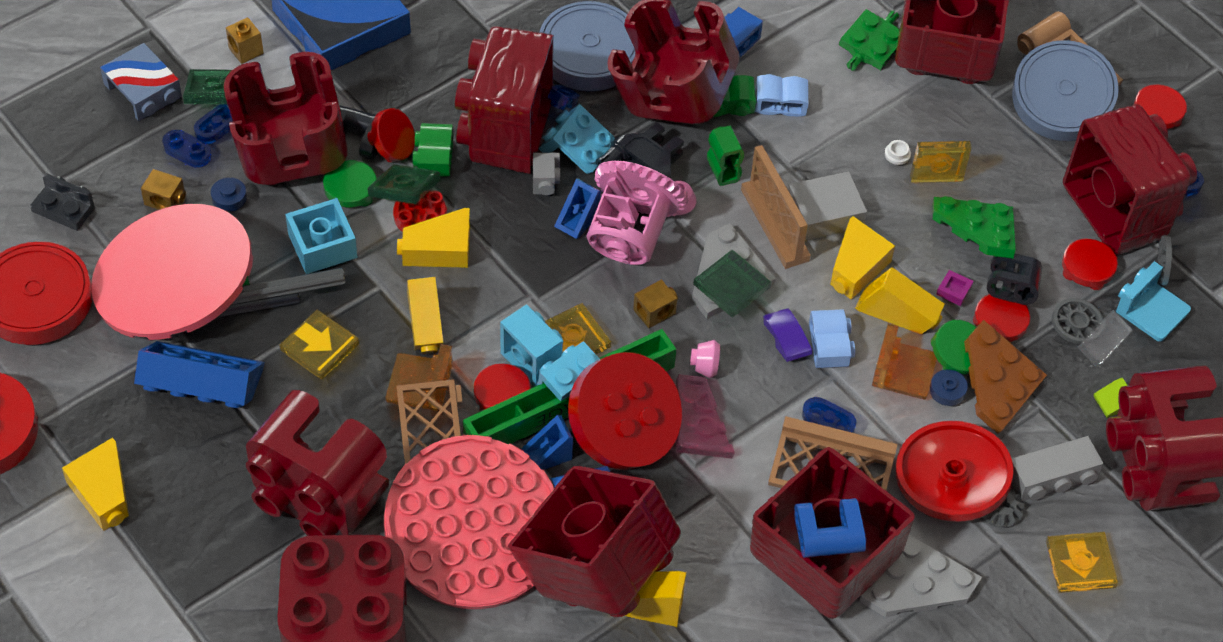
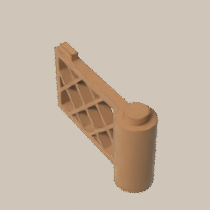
[1017,11,1123,86]
[397,380,462,464]

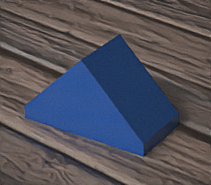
[554,179,600,239]
[521,415,573,470]

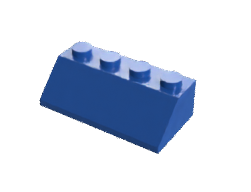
[134,341,265,408]

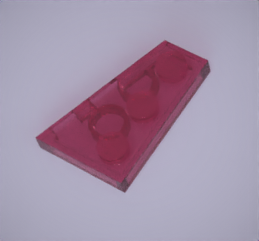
[676,374,735,459]

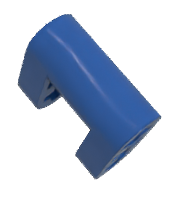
[795,498,866,558]

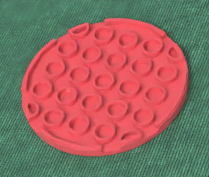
[91,204,253,340]
[384,435,555,609]

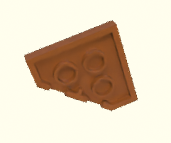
[964,320,1047,434]

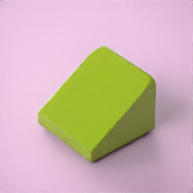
[1093,378,1128,418]

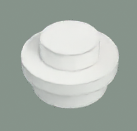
[884,140,911,165]

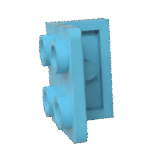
[539,104,615,174]
[1116,261,1191,341]
[537,341,600,401]

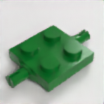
[839,9,900,71]

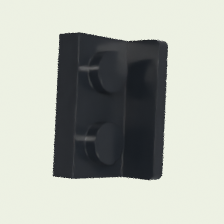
[30,173,95,231]

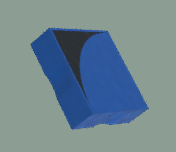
[272,0,411,70]

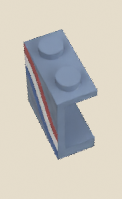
[100,43,182,121]

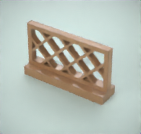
[741,145,811,269]
[768,416,898,491]

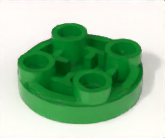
[323,160,377,207]
[931,320,976,374]

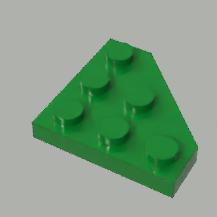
[932,196,1016,259]

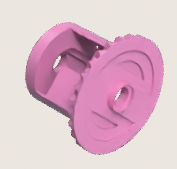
[587,161,688,265]

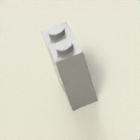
[788,171,867,241]

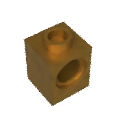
[226,17,264,64]
[141,169,186,210]
[633,279,678,328]

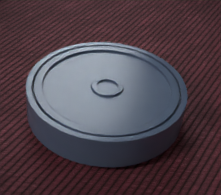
[540,1,635,91]
[1012,40,1118,141]

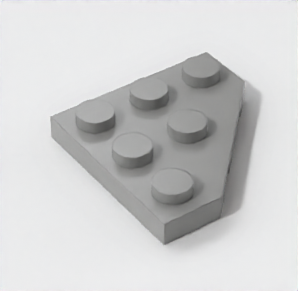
[692,223,775,319]
[859,535,982,617]

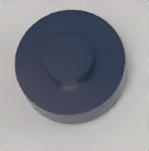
[211,178,247,212]
[930,369,968,406]

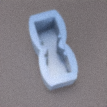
[755,74,809,117]
[809,309,855,368]

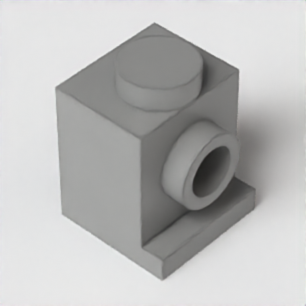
[533,153,560,195]

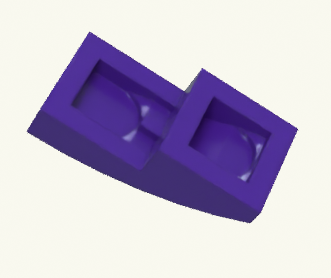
[763,308,812,362]

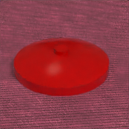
[896,421,1013,522]

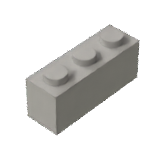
[1012,436,1103,501]

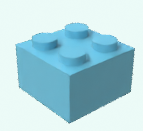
[285,198,358,274]
[500,304,563,387]

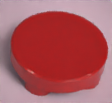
[1134,85,1187,129]
[367,108,415,163]
[393,188,447,232]
[1062,239,1118,290]
[973,294,1030,342]
[474,363,531,411]

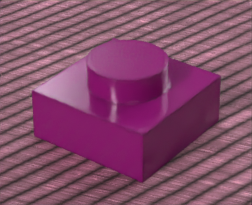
[936,270,974,306]

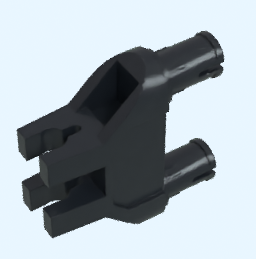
[595,122,684,179]

